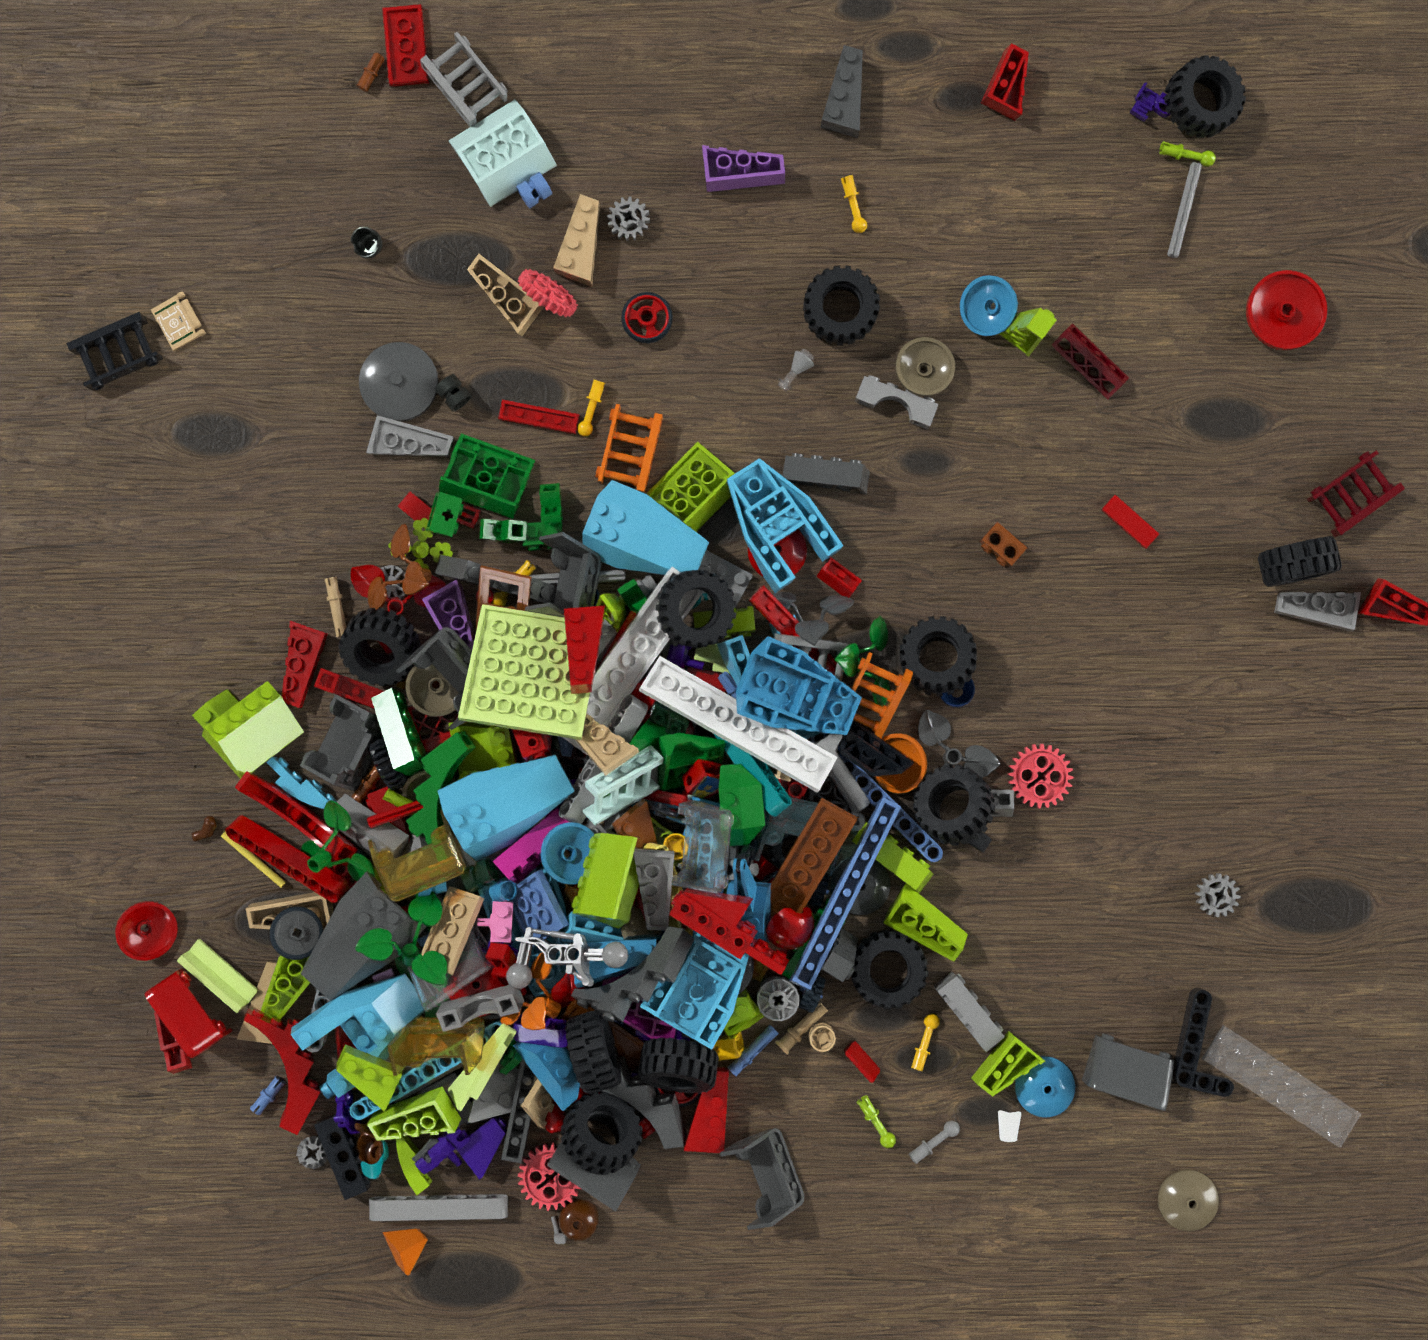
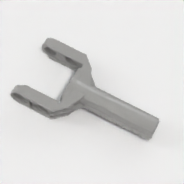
[789,729,870,813]

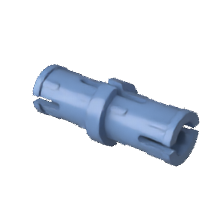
[250,1076,286,1115]

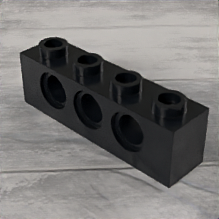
[314,1114,372,1200]

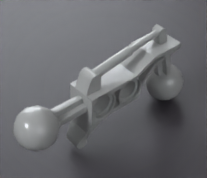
[506,927,629,989]

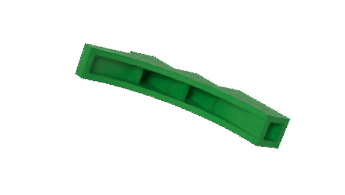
[406,731,476,867]

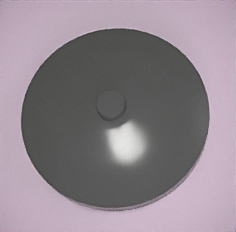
[359,342,439,422]

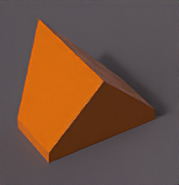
[382,1229,428,1275]

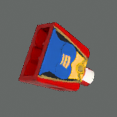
[682,759,723,800]

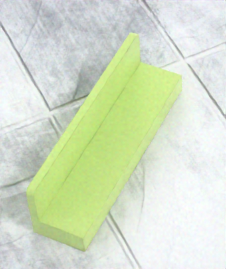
[177,939,258,1013]

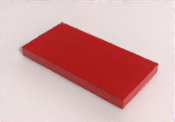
[382,4,429,87]

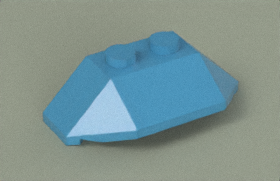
[513,1042,580,1111]

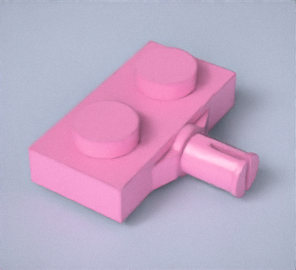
[477,901,514,944]

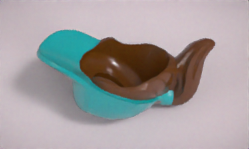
[355,1122,389,1179]

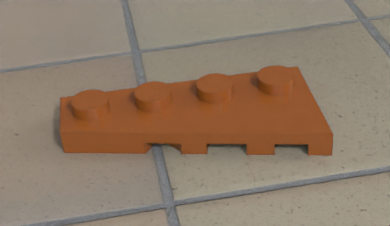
[612,799,657,849]

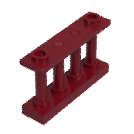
[1307,450,1405,537]

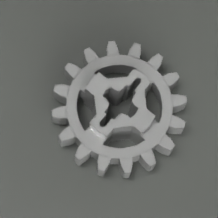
[607,197,650,241]
[1195,873,1241,917]

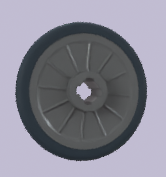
[269,906,323,960]

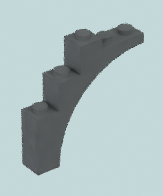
[435,555,557,604]
[571,926,694,1022]
[580,1056,687,1149]

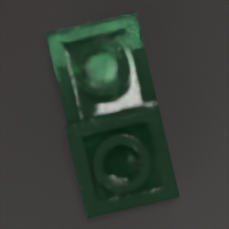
[649,701,690,734]

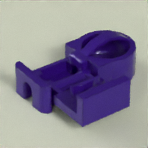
[1130,83,1170,122]
[333,1090,362,1134]

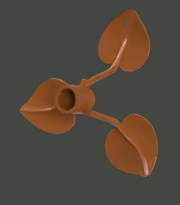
[368,524,432,610]

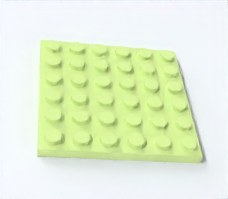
[458,604,590,740]

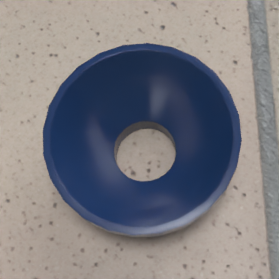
[940,678,975,708]

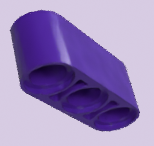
[513,1015,568,1048]

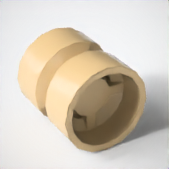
[808,1022,836,1052]

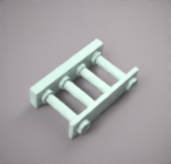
[583,745,664,825]

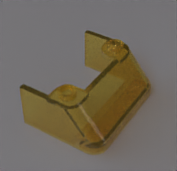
[368,810,466,901]
[387,1017,485,1076]

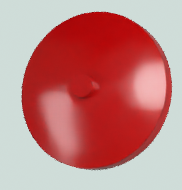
[1246,270,1327,350]

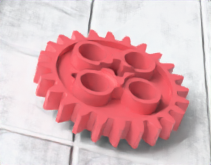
[518,269,578,317]
[1007,744,1074,808]
[518,1143,581,1211]

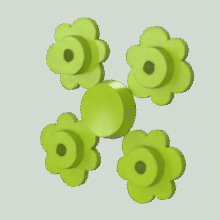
[388,518,453,569]

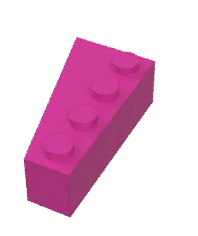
[493,808,568,884]

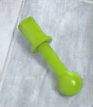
[1159,141,1216,167]
[857,1095,896,1148]

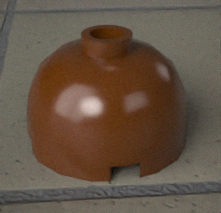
[558,1199,599,1241]

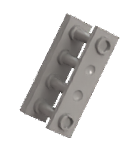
[420,32,508,127]
[774,633,850,682]

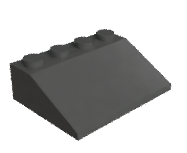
[547,1130,641,1212]

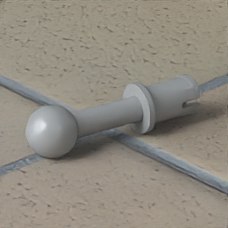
[908,1121,960,1164]

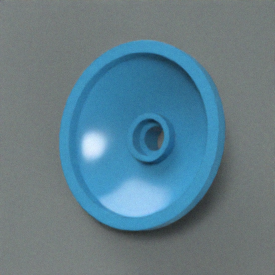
[960,275,1018,336]
[541,822,594,884]
[1015,1056,1075,1117]

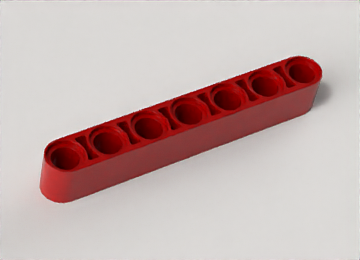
[225,815,350,903]

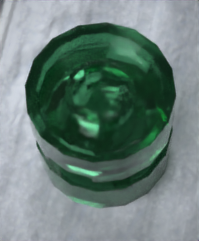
[460,857,499,893]

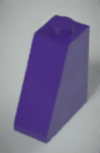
[456,1116,507,1180]

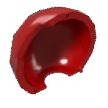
[766,907,815,950]

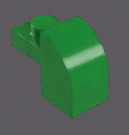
[539,483,563,525]
[480,519,527,543]
[617,579,647,612]

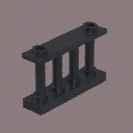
[66,312,163,391]

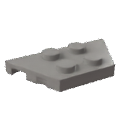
[467,1064,519,1123]

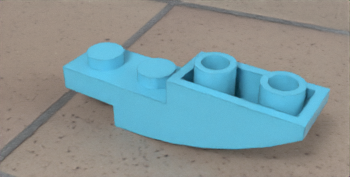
[267,757,337,809]

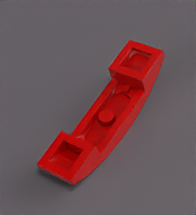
[314,668,384,709]

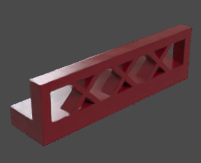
[1052,323,1129,399]

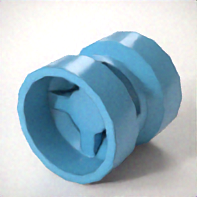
[489,880,517,902]

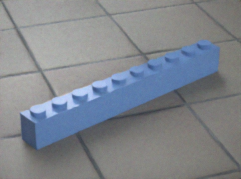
[789,797,901,990]

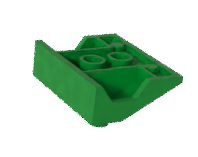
[439,433,535,519]
[658,733,726,792]

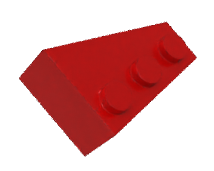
[981,43,1029,121]
[1358,578,1428,626]

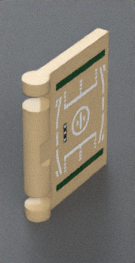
[151,292,206,351]

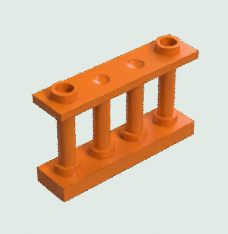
[595,404,663,493]
[851,652,913,739]

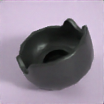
[350,227,382,259]

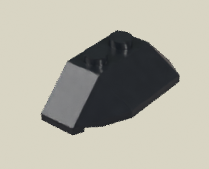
[840,721,914,777]

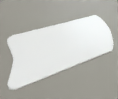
[998,1110,1021,1142]

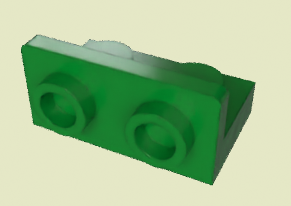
[522,520,563,551]
[499,1038,522,1075]

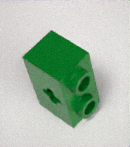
[426,492,464,538]

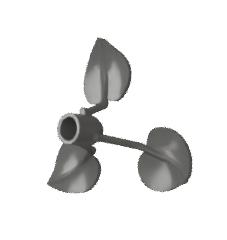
[773,592,854,646]
[912,710,1000,802]

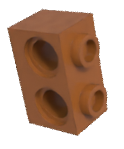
[979,522,1027,567]

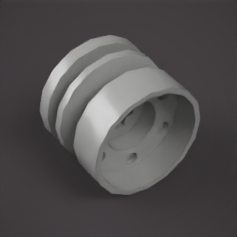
[757,975,799,1021]

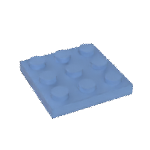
[507,869,569,947]

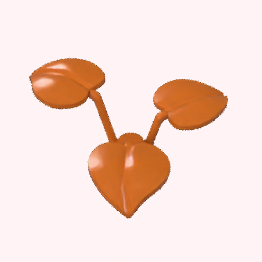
[500,952,561,1030]

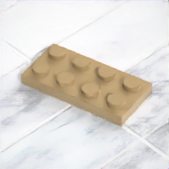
[421,886,484,975]

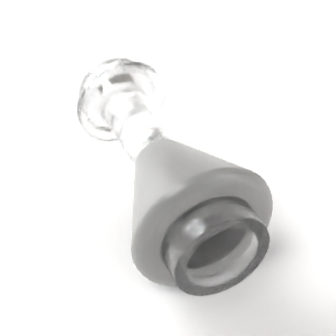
[777,349,815,392]

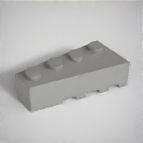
[337,794,409,874]

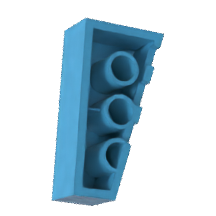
[574,939,658,989]

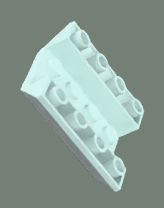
[449,99,557,207]

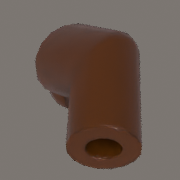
[191,816,217,842]

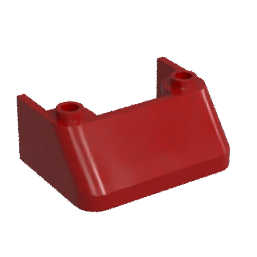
[145,968,233,1059]

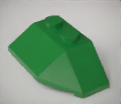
[719,764,766,846]

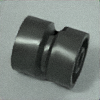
[435,374,472,412]

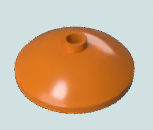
[874,733,927,793]

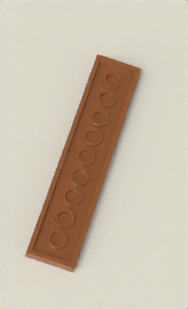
[752,798,858,982]

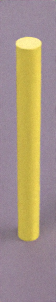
[221,832,286,888]

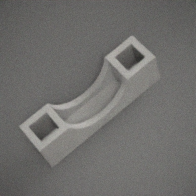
[854,375,938,430]
[436,985,524,1032]

